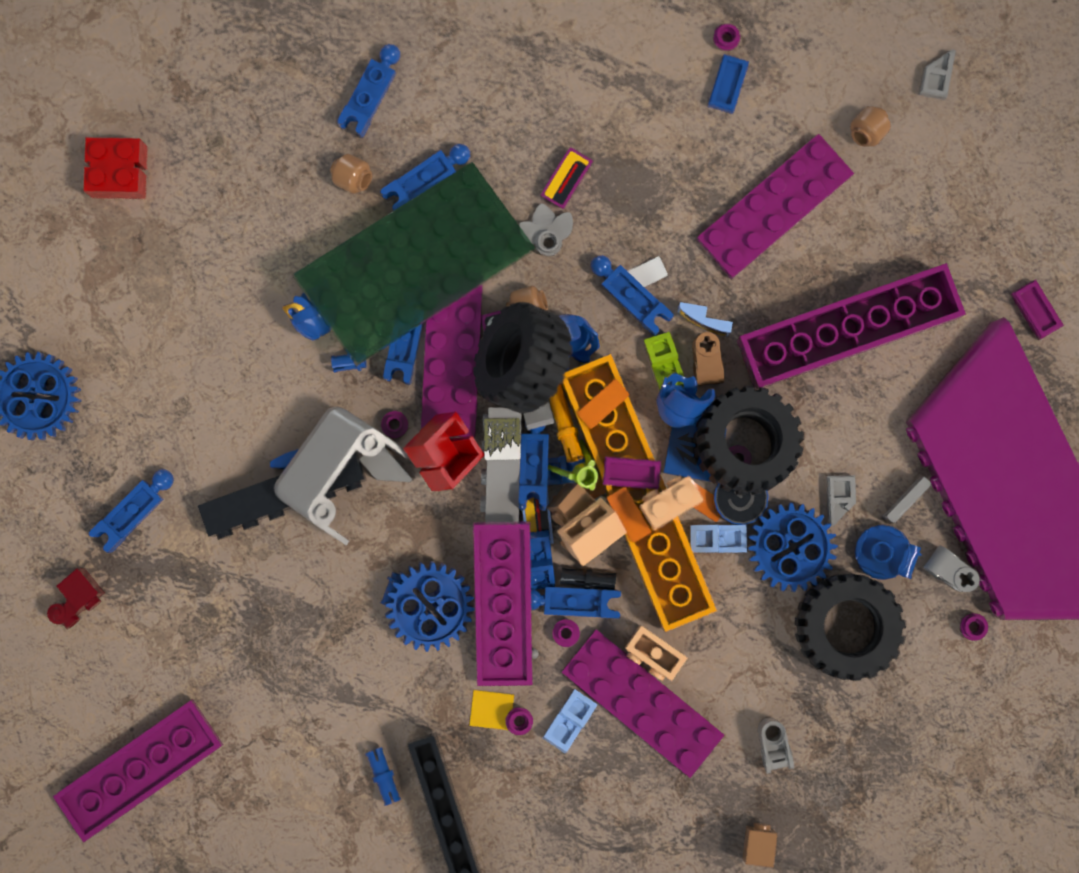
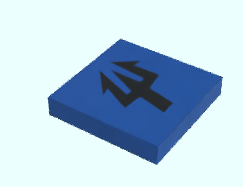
[663,424,727,483]

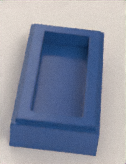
[707,54,749,114]

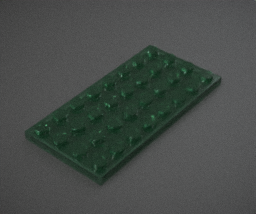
[293,162,535,366]

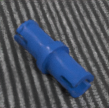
[365,747,401,806]

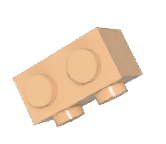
[639,475,704,530]
[557,498,627,566]
[624,625,687,681]

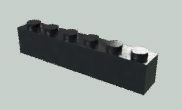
[197,451,367,540]
[407,732,482,873]

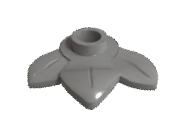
[520,203,573,256]

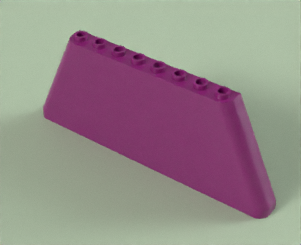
[906,317,1079,620]

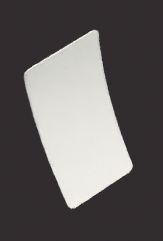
[628,257,668,287]

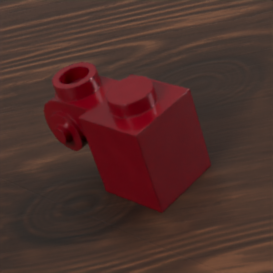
[47,568,105,630]

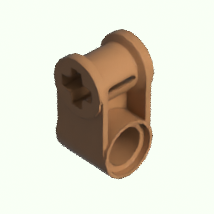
[692,332,724,386]

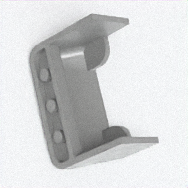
[274,406,408,546]

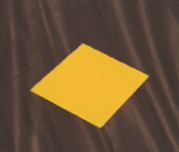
[469,690,514,730]

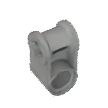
[923,545,979,592]
[758,718,794,774]

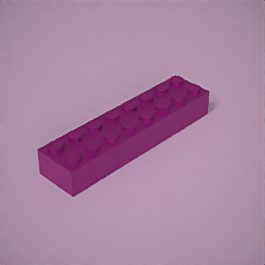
[736,263,966,390]

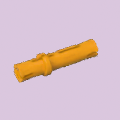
[549,383,584,463]

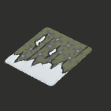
[484,418,521,460]

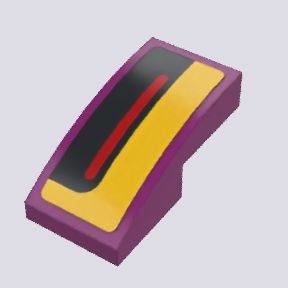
[541,147,594,209]

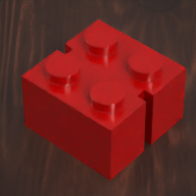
[83,137,148,199]
[403,411,485,492]

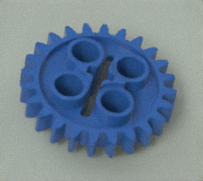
[0,352,81,441]
[747,503,838,592]
[384,561,474,652]

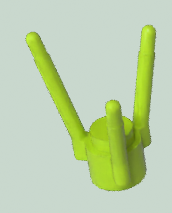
[548,439,598,490]

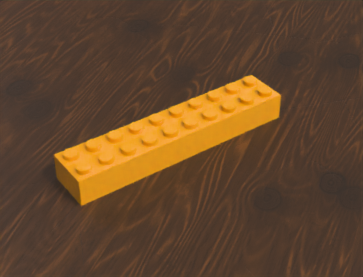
[562,354,717,632]

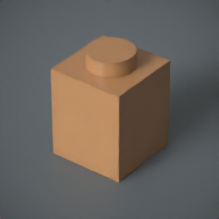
[547,483,596,526]
[743,823,777,868]

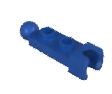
[337,44,401,138]
[380,144,471,215]
[590,255,674,336]
[383,286,425,385]
[519,422,549,511]
[89,469,174,553]
[531,587,621,618]

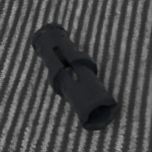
[560,566,617,590]

